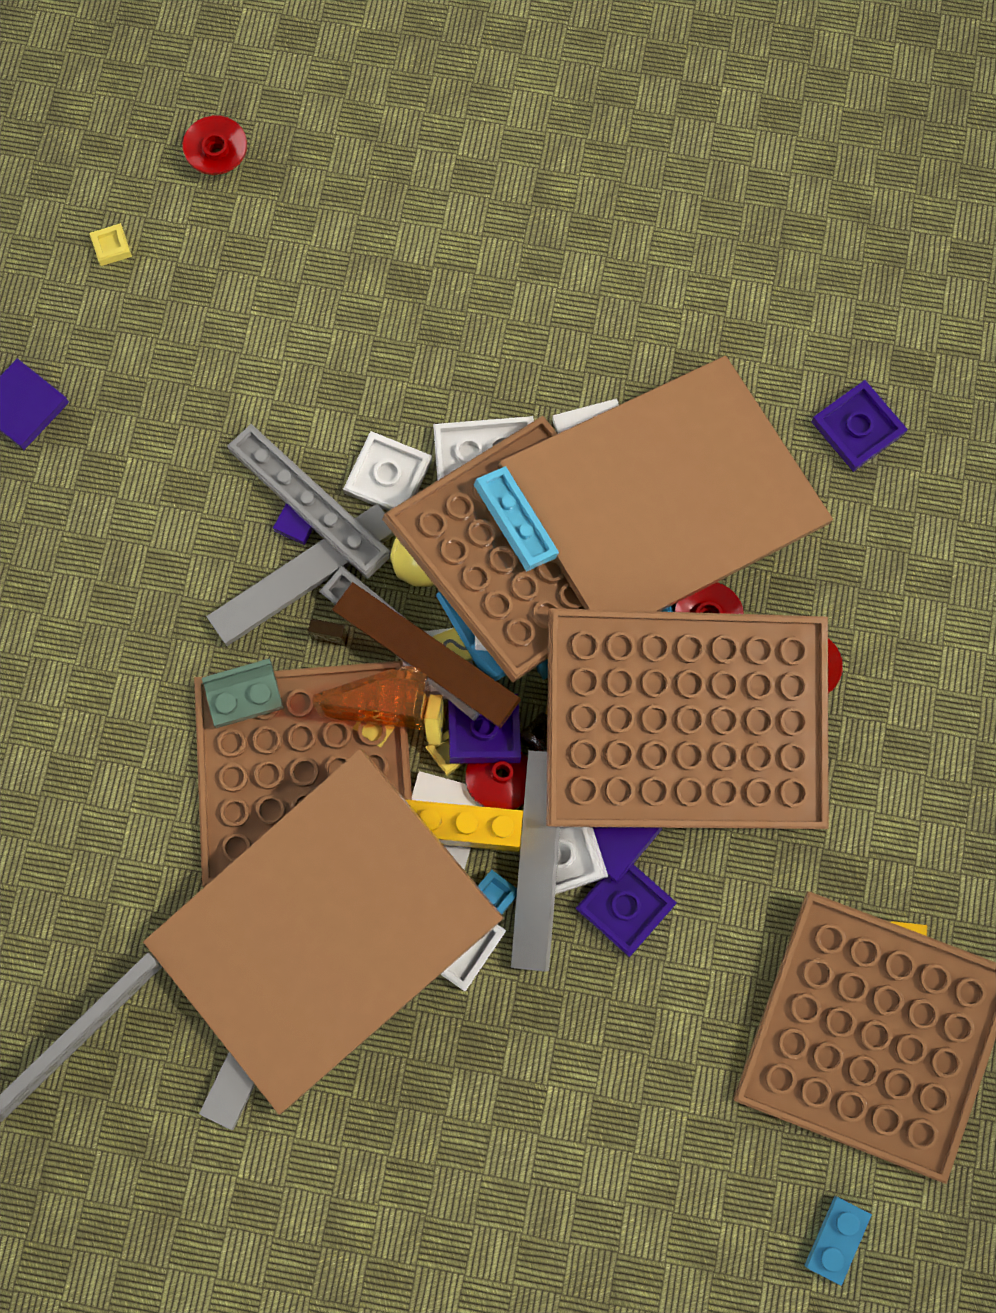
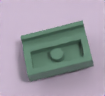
[202,658,284,728]

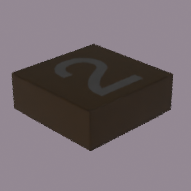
[308,619,348,646]

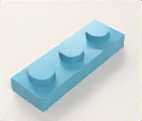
[474,466,559,572]

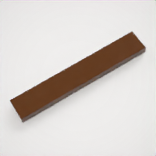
[332,582,521,729]

